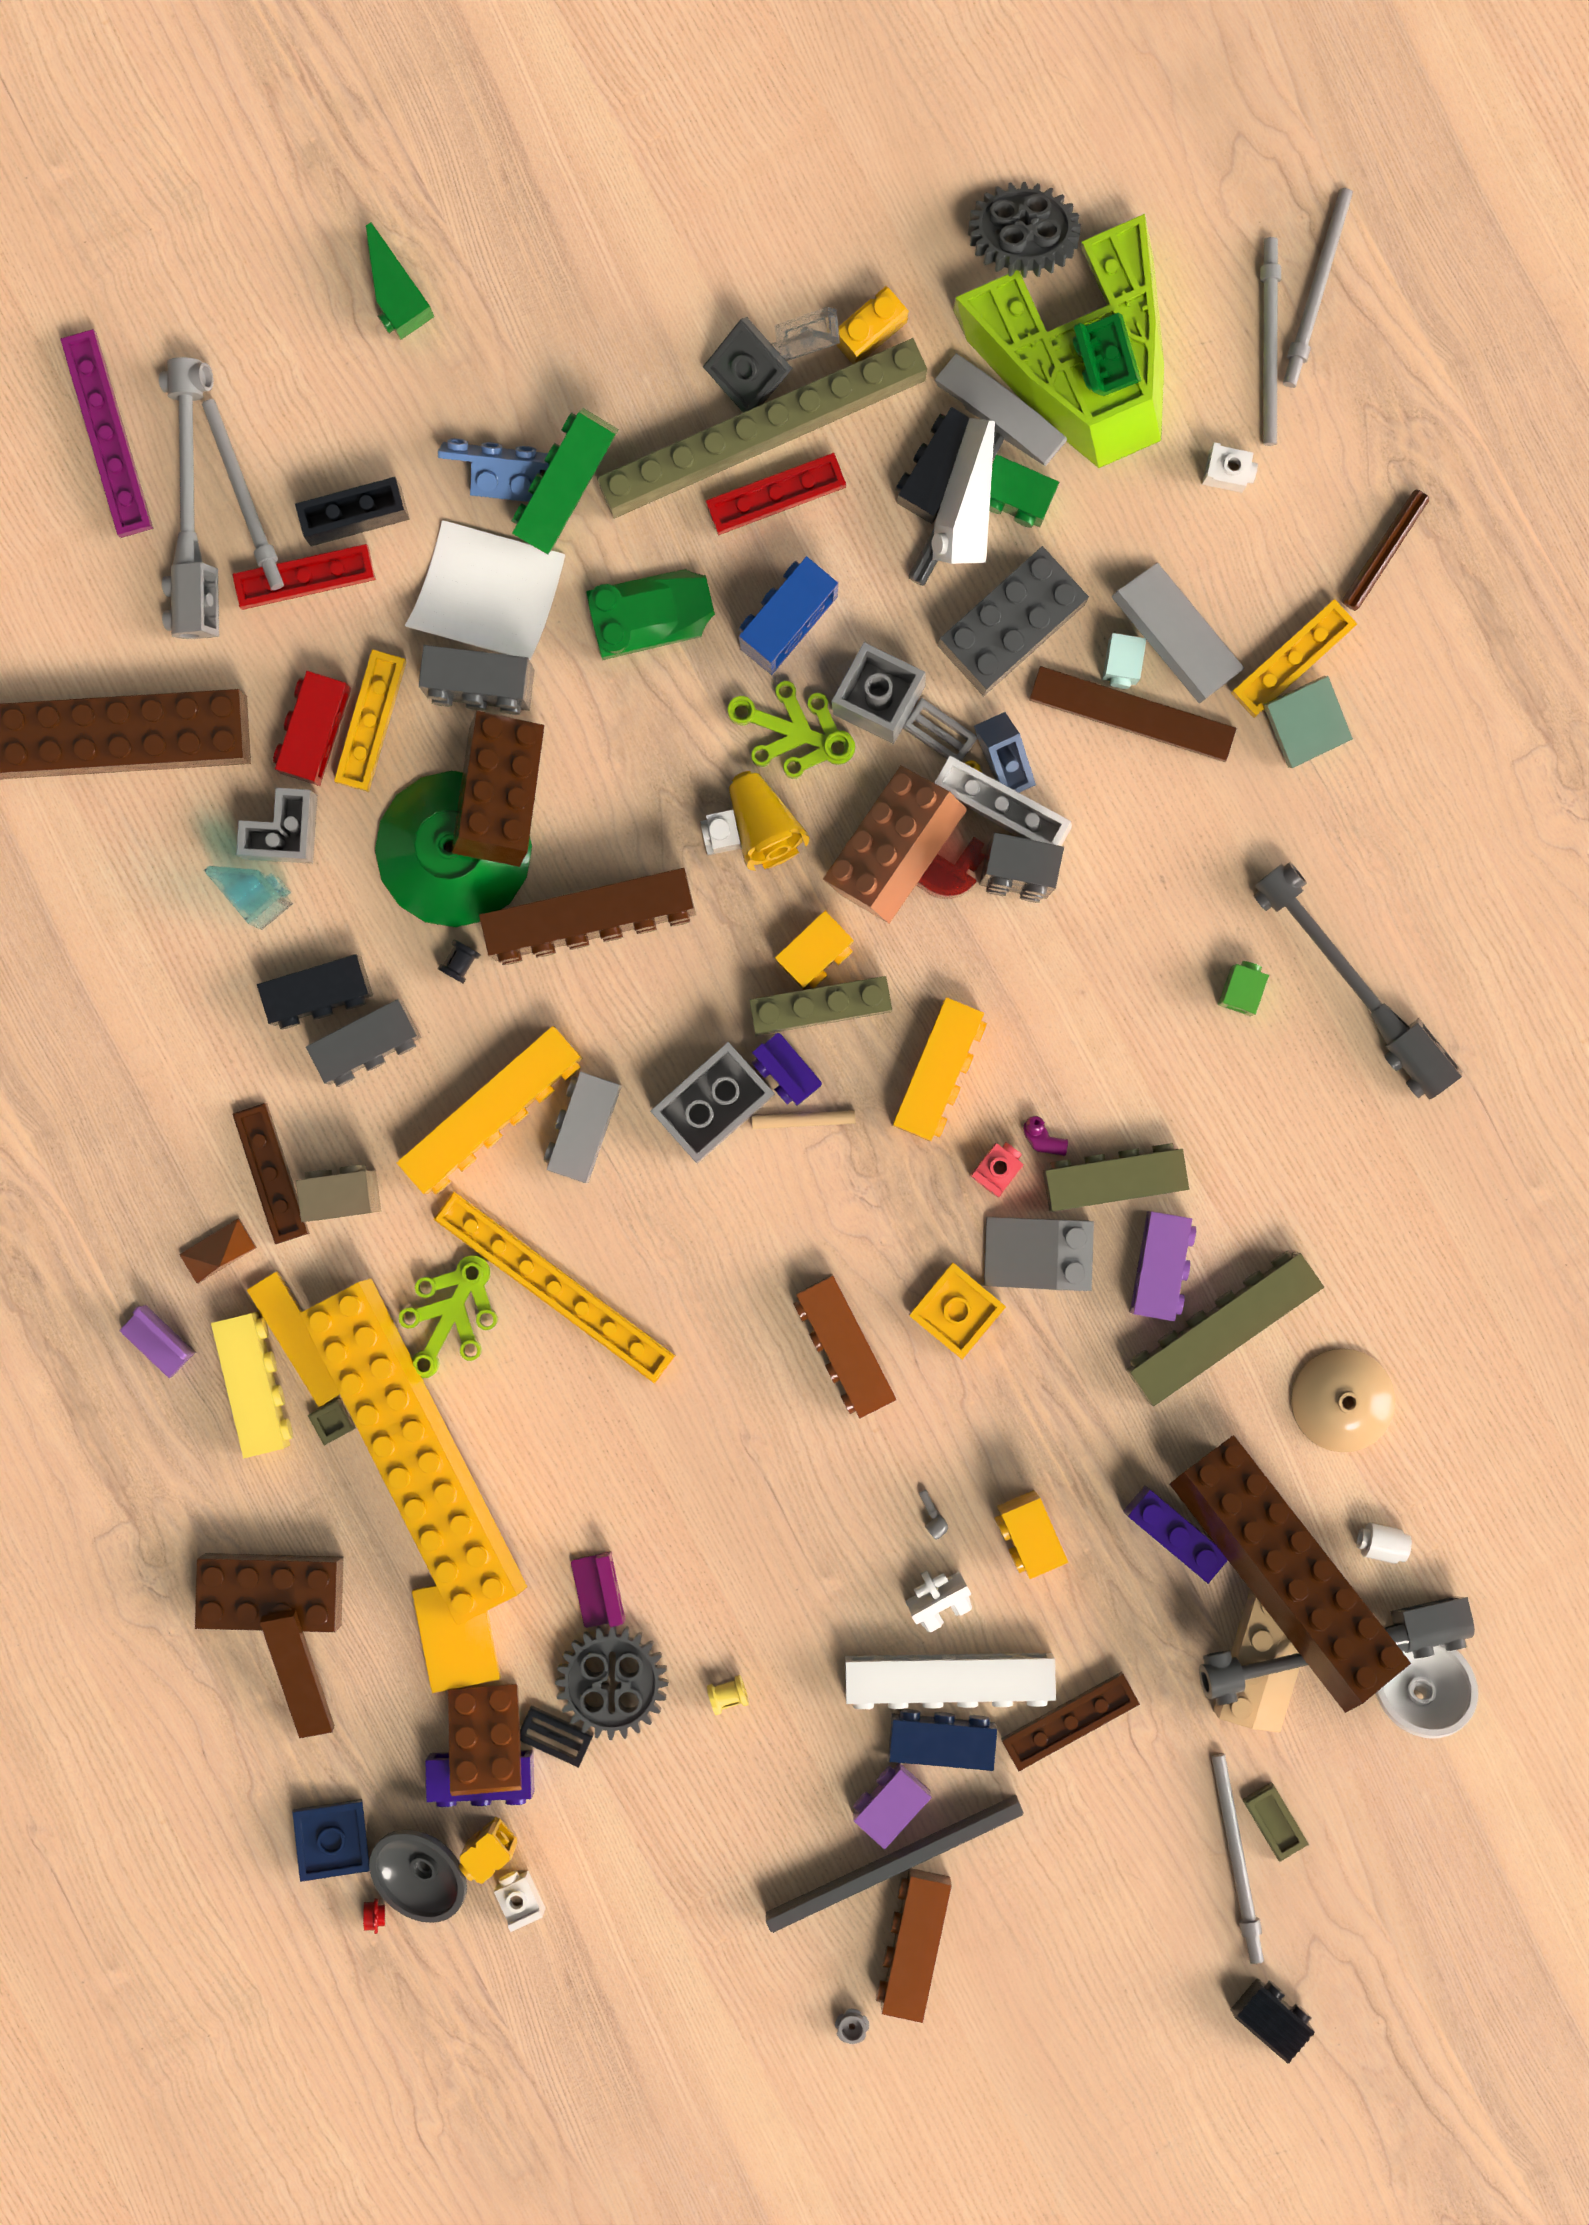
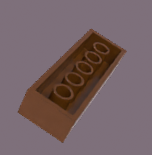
[479,868,696,965]

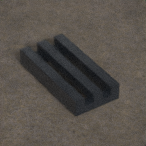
[520,1705,594,1768]

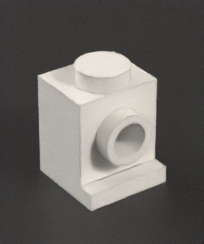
[1202,442,1258,493]
[700,810,741,855]
[494,1871,545,1932]

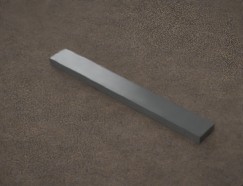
[766,1795,1024,1933]

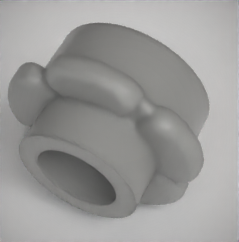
[835,2009,869,2044]

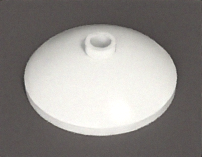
[1376,1644,1478,1738]

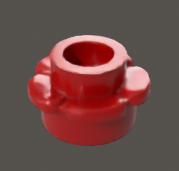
[363,1898,385,1934]

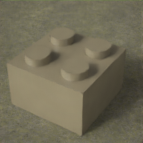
[296,1165,382,1222]

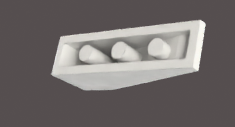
[931,418,995,564]
[935,756,1072,846]

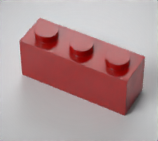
[273,671,351,786]

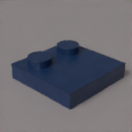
[292,1799,370,1882]

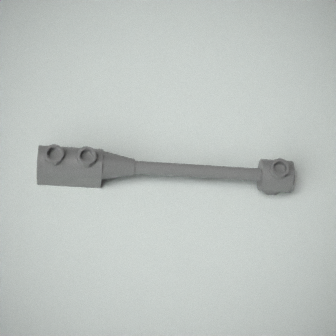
[159,357,219,639]

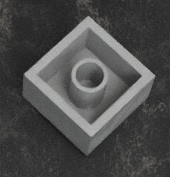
[832,642,926,744]

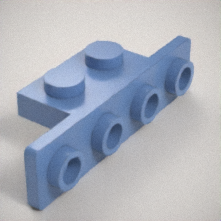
[438,438,550,502]

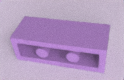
[1130,1211,1196,1321]

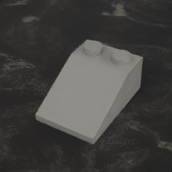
[984,1217,1094,1291]

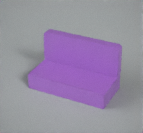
[119,1305,196,1378]

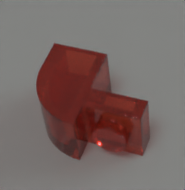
[916,837,986,899]

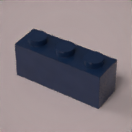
[888,1709,997,1771]

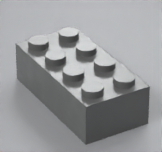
[938,546,1089,697]

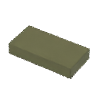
[1242,1782,1309,1862]

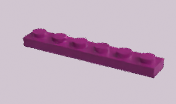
[60,329,154,538]

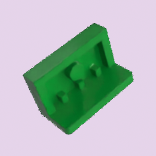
[1073,313,1141,397]

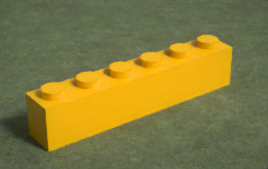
[396,1026,583,1195]

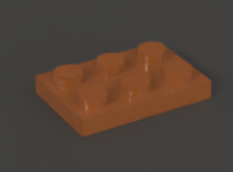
[448,1684,522,1796]

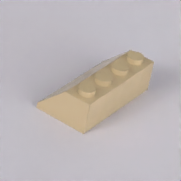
[1213,1590,1300,1733]

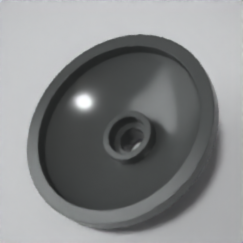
[369,1830,467,1923]

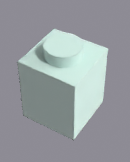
[1102,633,1146,689]

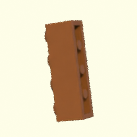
[793,1275,897,1419]
[876,1868,952,2023]

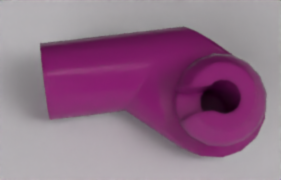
[1023,1116,1068,1156]

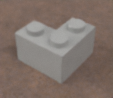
[236,788,317,864]

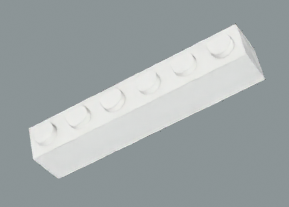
[845,1653,1056,1709]

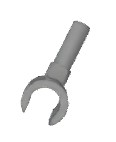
[919,1490,948,1540]

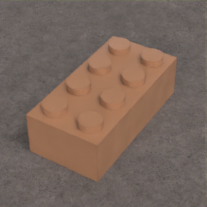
[823,765,967,924]

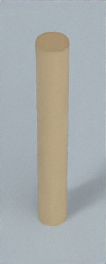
[752,1110,856,1129]

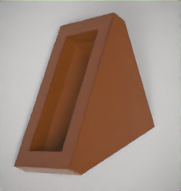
[179,1218,257,1284]

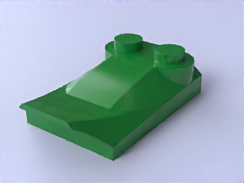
[586,569,715,660]

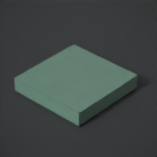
[1263,676,1353,768]

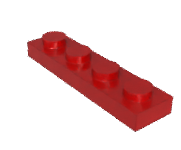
[706,453,846,536]
[232,544,376,610]

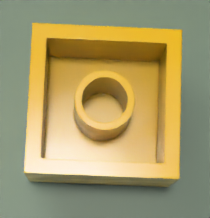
[994,1490,1069,1579]

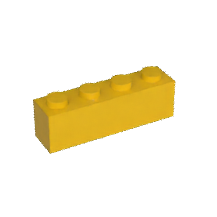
[892,997,987,1141]

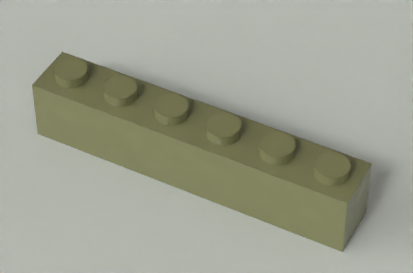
[1126,1251,1324,1406]

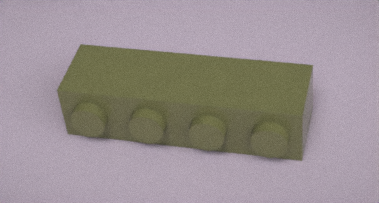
[749,976,892,1036]
[1043,1143,1190,1212]

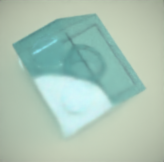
[204,866,293,930]

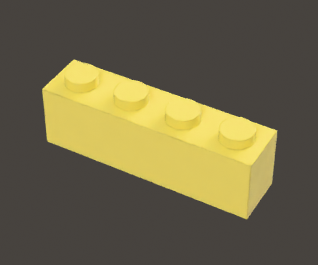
[211,1312,293,1459]

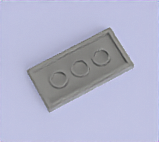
[1112,563,1244,704]

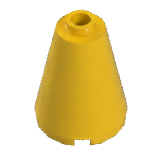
[729,771,810,871]

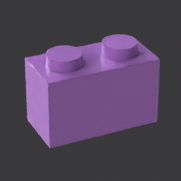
[853,1763,932,1850]

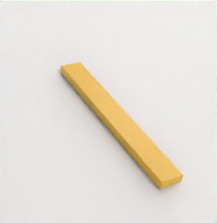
[433,1192,676,1384]

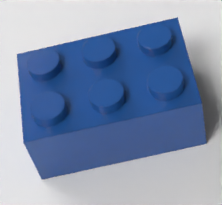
[738,556,839,676]

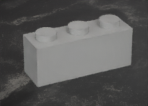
[544,1071,622,1183]

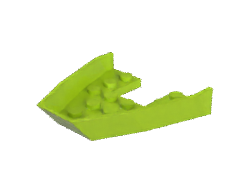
[953,214,1164,468]

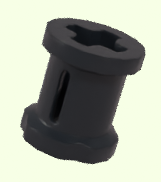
[438,939,481,984]

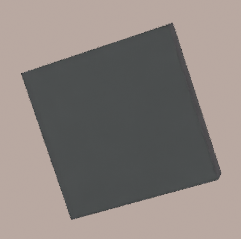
[703,317,793,413]

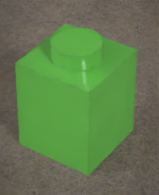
[1218,961,1269,1016]

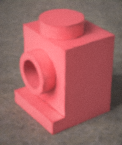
[970,1142,1024,1197]

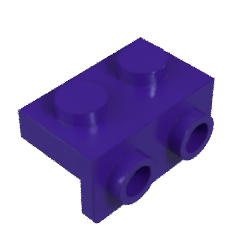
[752,1033,822,1106]

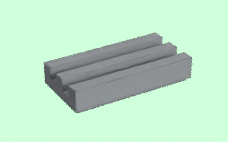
[903,698,978,761]

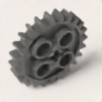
[968,182,1081,278]
[555,1626,669,1740]

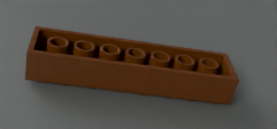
[0,689,251,780]
[1169,1435,1411,1713]

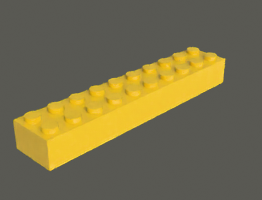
[299,1278,527,1626]

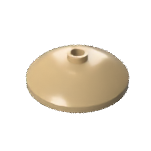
[1291,1349,1395,1452]

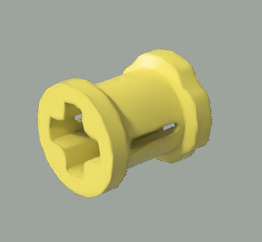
[707,1675,749,1715]

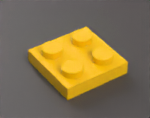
[909,1262,1006,1360]

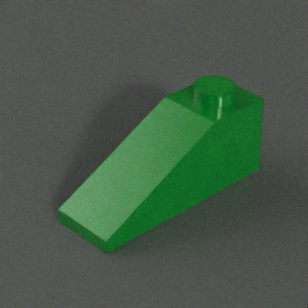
[366,222,434,340]

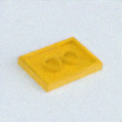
[412,1585,501,1693]

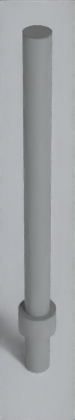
[1283,188,1353,388]
[1260,237,1281,446]
[202,399,284,590]
[1211,1753,1264,1964]

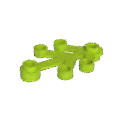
[728,681,855,779]
[399,1255,498,1378]

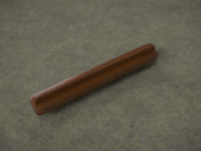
[1342,489,1430,611]

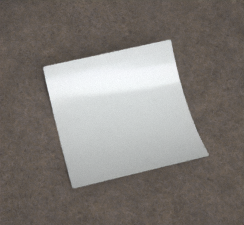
[405,520,565,660]

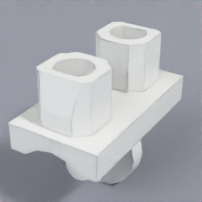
[905,1571,972,1632]

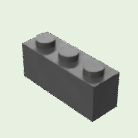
[306,999,422,1087]

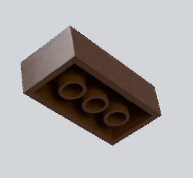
[451,711,545,867]
[195,1553,344,1632]

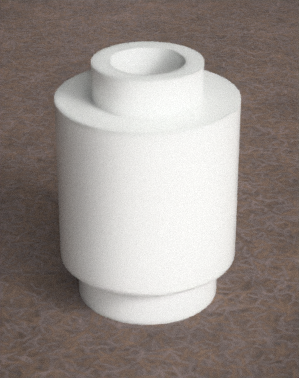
[1357,1523,1412,1564]

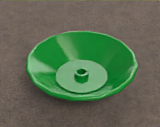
[375,770,532,928]

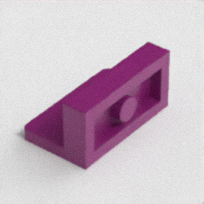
[571,1551,625,1628]

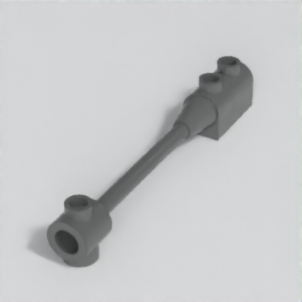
[1253,862,1463,1100]
[1199,1596,1475,1705]

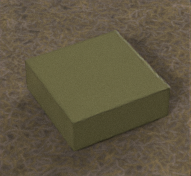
[308,1398,356,1445]

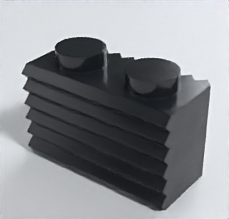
[1230,1978,1315,2064]

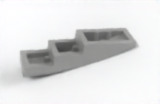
[934,353,1067,466]

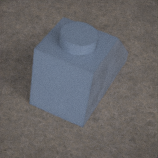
[974,712,1036,793]

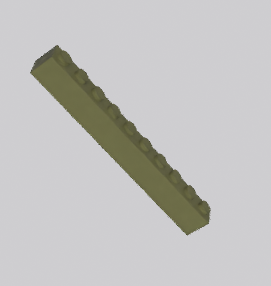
[597,338,927,519]

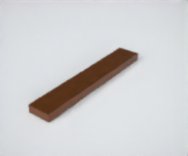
[1029,666,1237,762]

